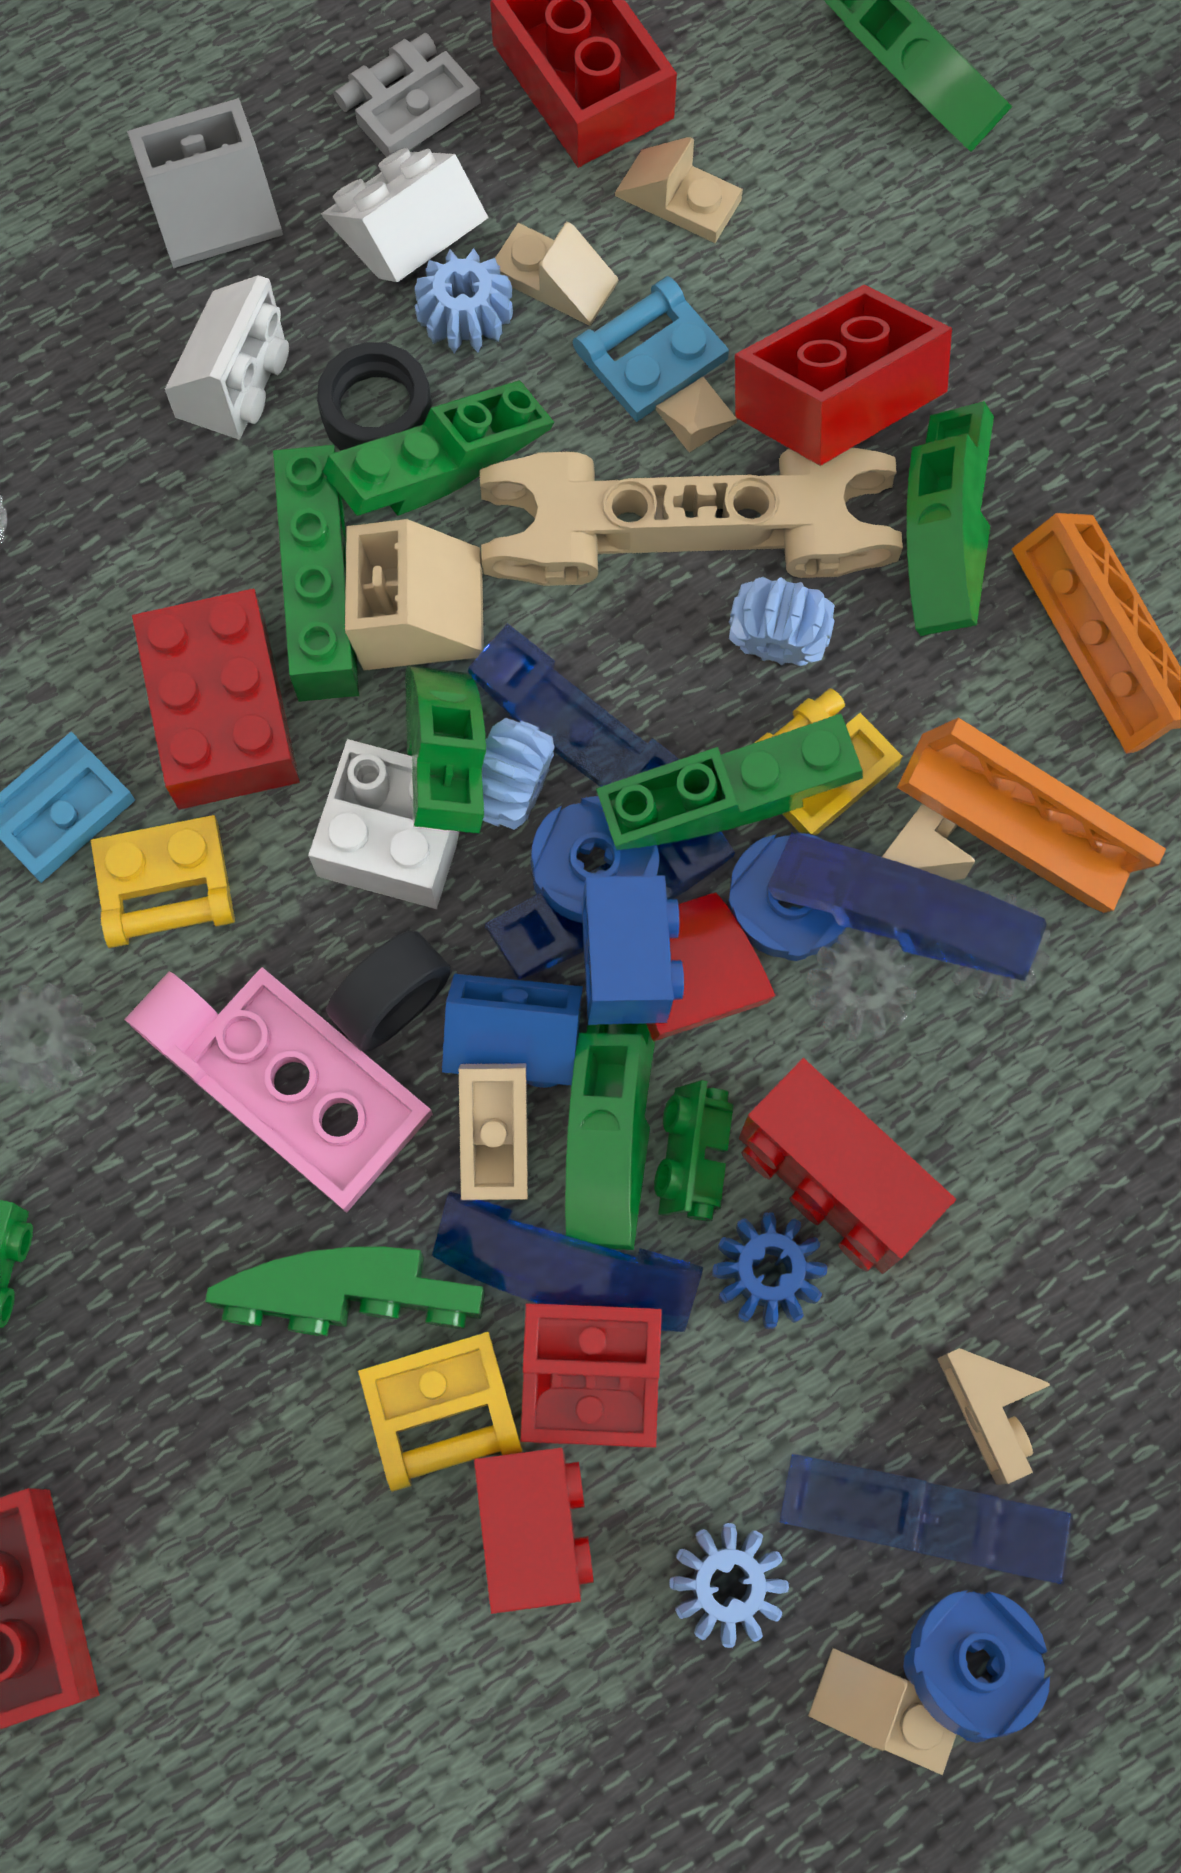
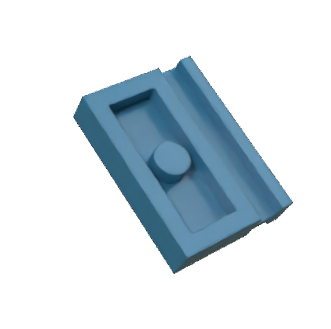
[0,732,136,883]

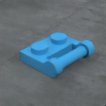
[573,276,729,422]

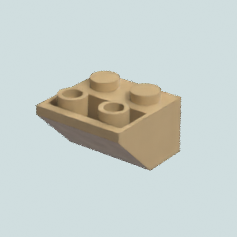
[345,519,484,671]

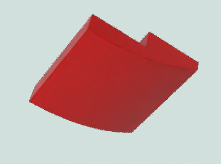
[646,892,776,1042]
[520,1303,662,1448]

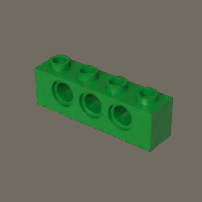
[273,445,359,702]

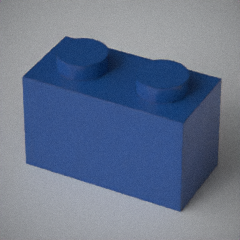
[581,875,684,1025]
[442,974,583,1088]

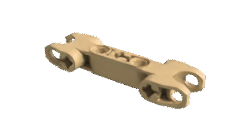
[480,448,903,586]

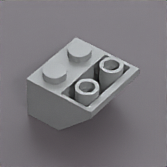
[127,98,283,268]

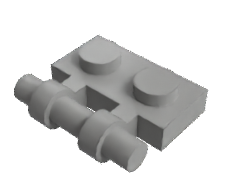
[333,33,481,157]

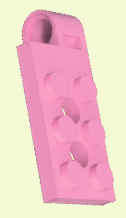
[124,967,433,1213]

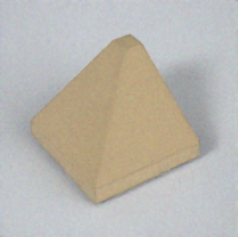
[655,377,737,452]

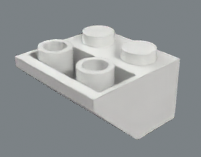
[321,148,488,282]
[165,275,289,440]
[308,739,459,909]

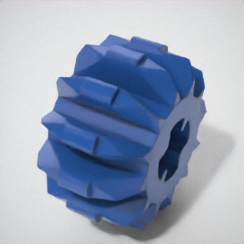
[712,1213,827,1329]

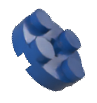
[530,796,659,923]
[728,833,855,961]
[903,1590,1050,1743]

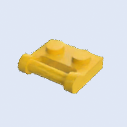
[91,815,235,948]
[358,1332,523,1492]

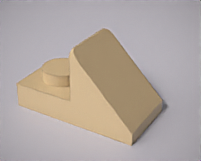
[615,137,743,243]
[495,222,618,326]
[869,804,975,889]
[459,1063,528,1200]
[937,1348,1050,1485]
[808,1648,957,1775]

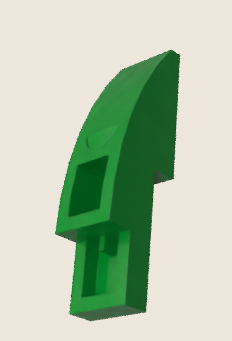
[824,0,1012,152]
[323,380,554,516]
[906,401,994,636]
[405,665,486,833]
[596,713,863,850]
[565,1023,655,1250]
[205,1247,485,1337]

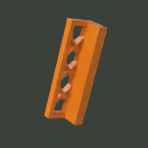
[1011,513,1181,753]
[897,717,1166,913]

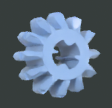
[415,248,513,353]
[729,577,835,666]
[482,718,554,830]
[669,1523,789,1648]

